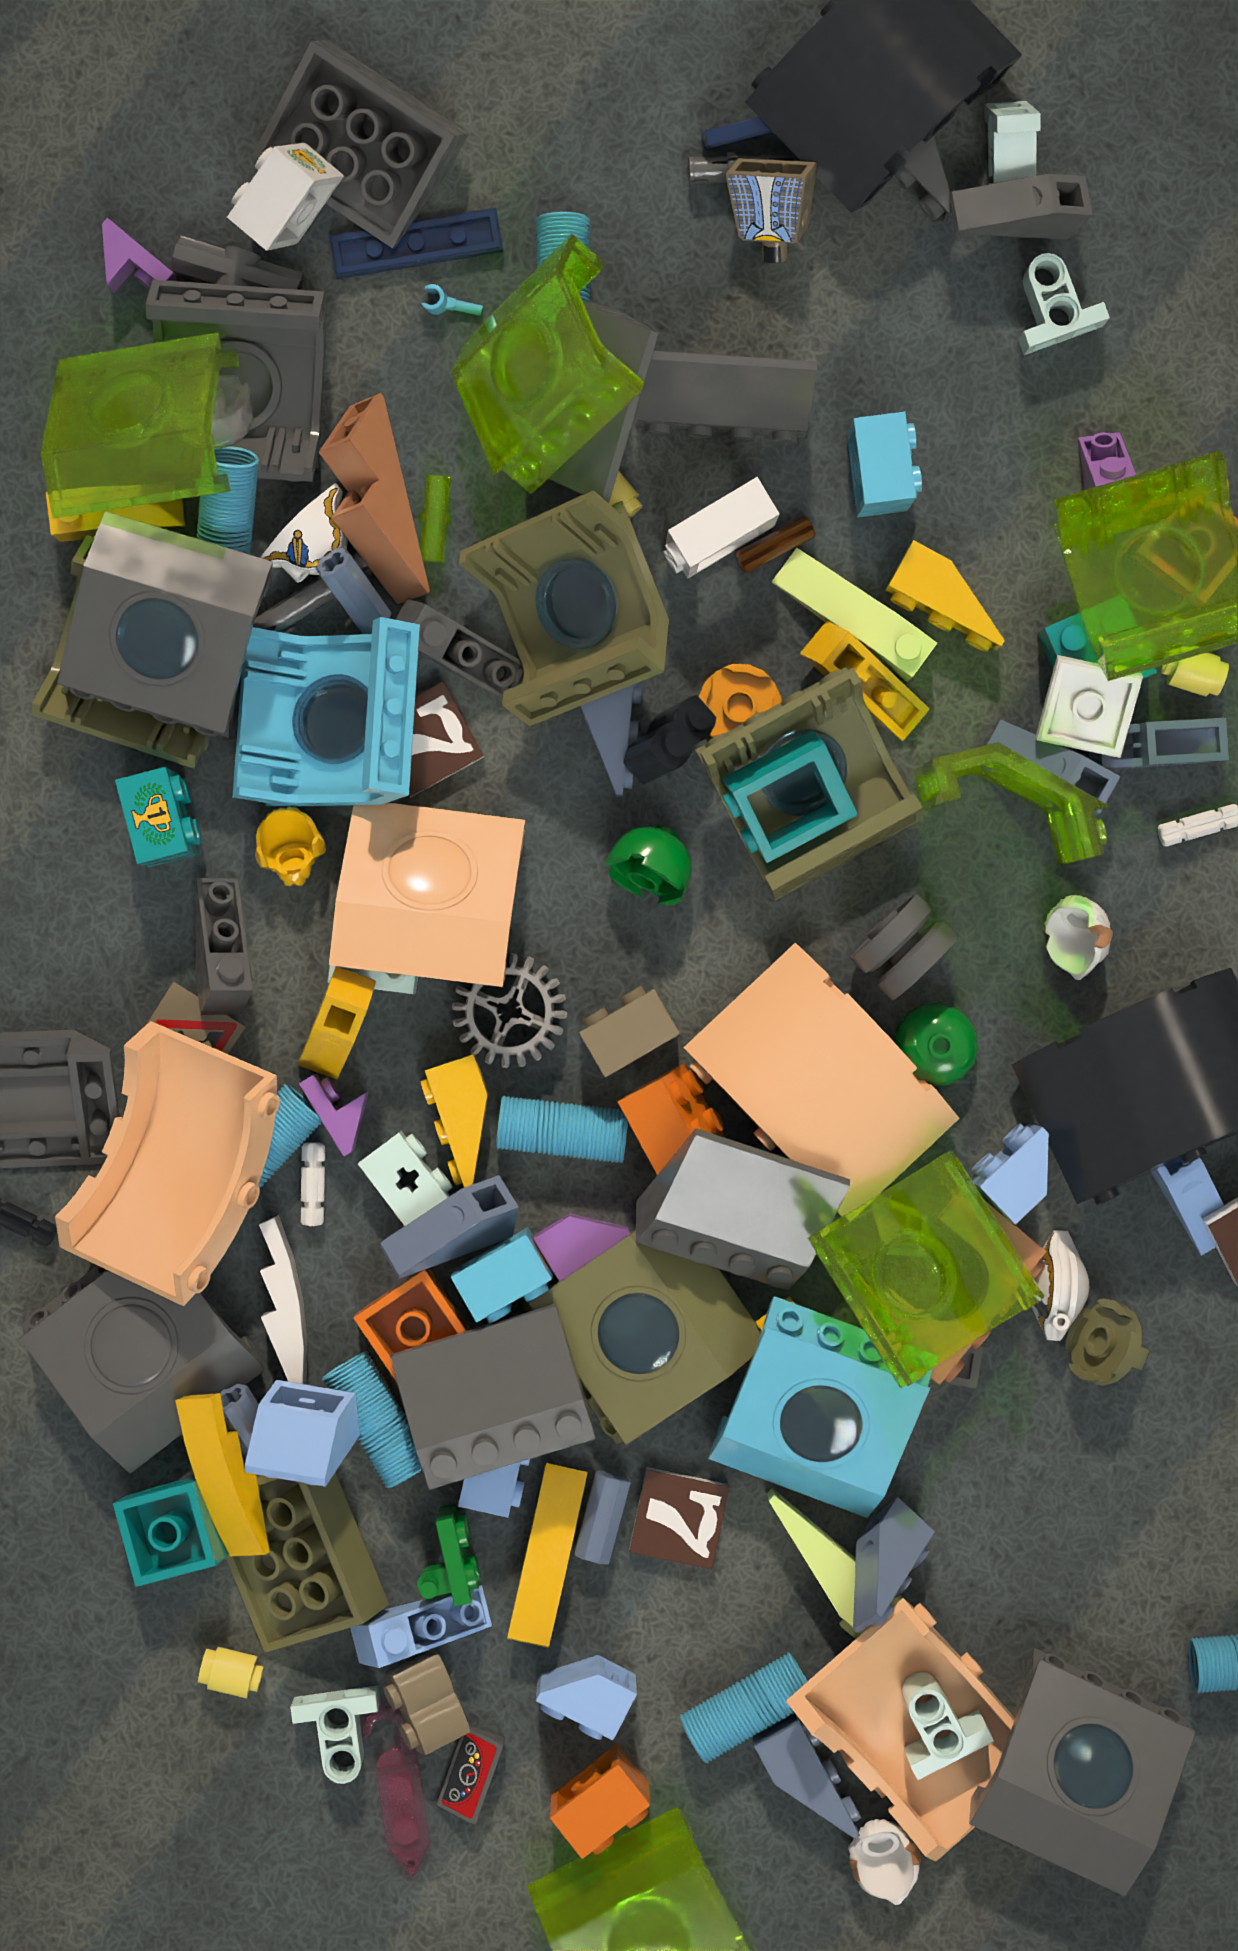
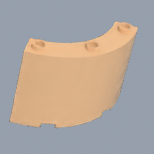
[683,943,960,1223]
[55,1021,280,1306]
[786,1598,1015,1862]

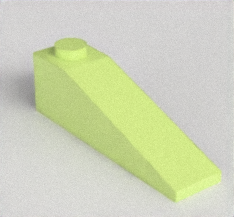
[772,548,937,682]
[767,1488,902,1639]

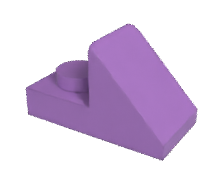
[102,218,179,293]
[299,1074,368,1156]

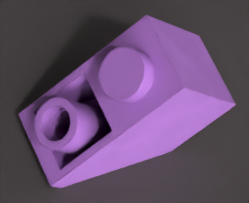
[1078,432,1139,528]
[533,1213,631,1281]

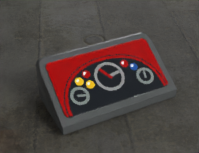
[437,1725,505,1825]

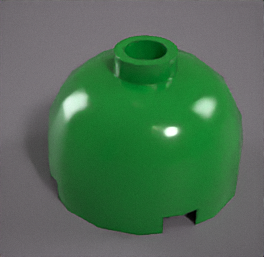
[605,825,692,905]
[893,1003,979,1087]

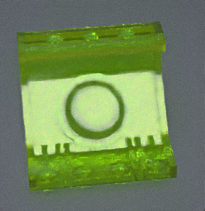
[450,234,645,494]
[40,332,239,519]
[1053,450,1238,681]
[914,742,1111,865]
[807,1150,1045,1388]
[526,1806,756,1951]

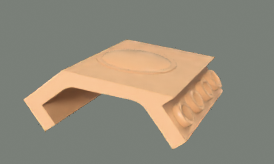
[329,803,525,987]

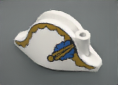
[260,483,348,583]
[1026,1230,1089,1341]

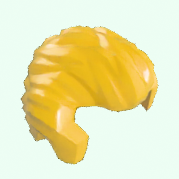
[255,806,326,886]

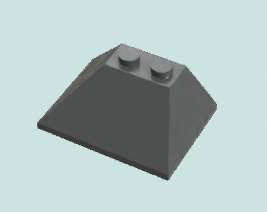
[0,1029,120,1168]

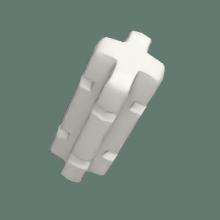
[1158,804,1238,846]
[301,1142,325,1226]

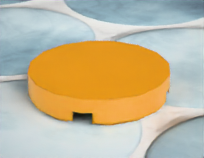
[699,664,782,738]

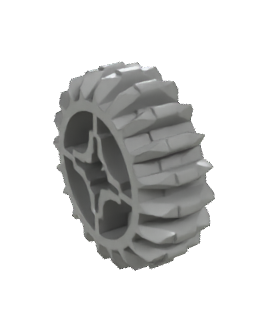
[452,953,567,1068]

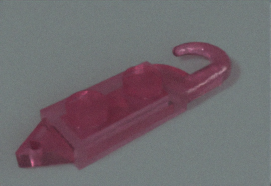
[363,1706,431,1876]

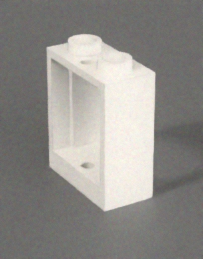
[664,477,779,579]

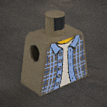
[726,158,817,263]

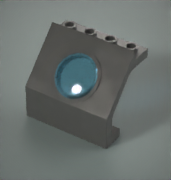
[57,511,273,738]
[969,1648,1196,1896]

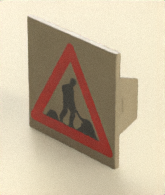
[146,981,246,1055]

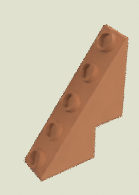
[318,393,430,604]

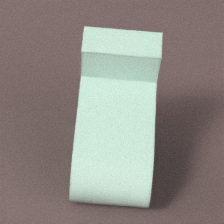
[984,101,1040,185]
[1018,253,1110,355]
[902,1672,994,1780]
[290,1685,381,1784]

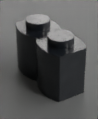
[623,695,717,784]

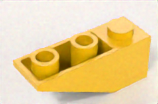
[885,540,1005,652]
[298,966,376,1080]
[421,1054,489,1188]

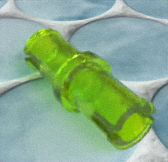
[418,475,453,563]

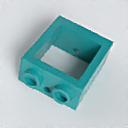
[722,730,858,863]

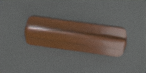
[735,517,816,573]

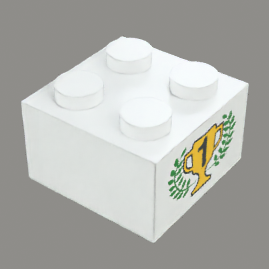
[227,143,344,251]

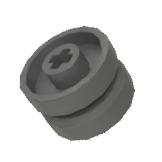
[850,893,959,1000]

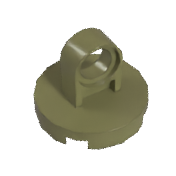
[1066,1298,1150,1386]

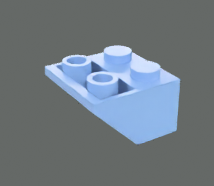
[969,1123,1049,1224]
[245,1380,360,1487]
[536,1655,637,1740]

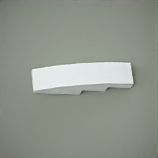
[259,1215,308,1385]

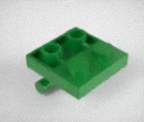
[417,1503,481,1607]

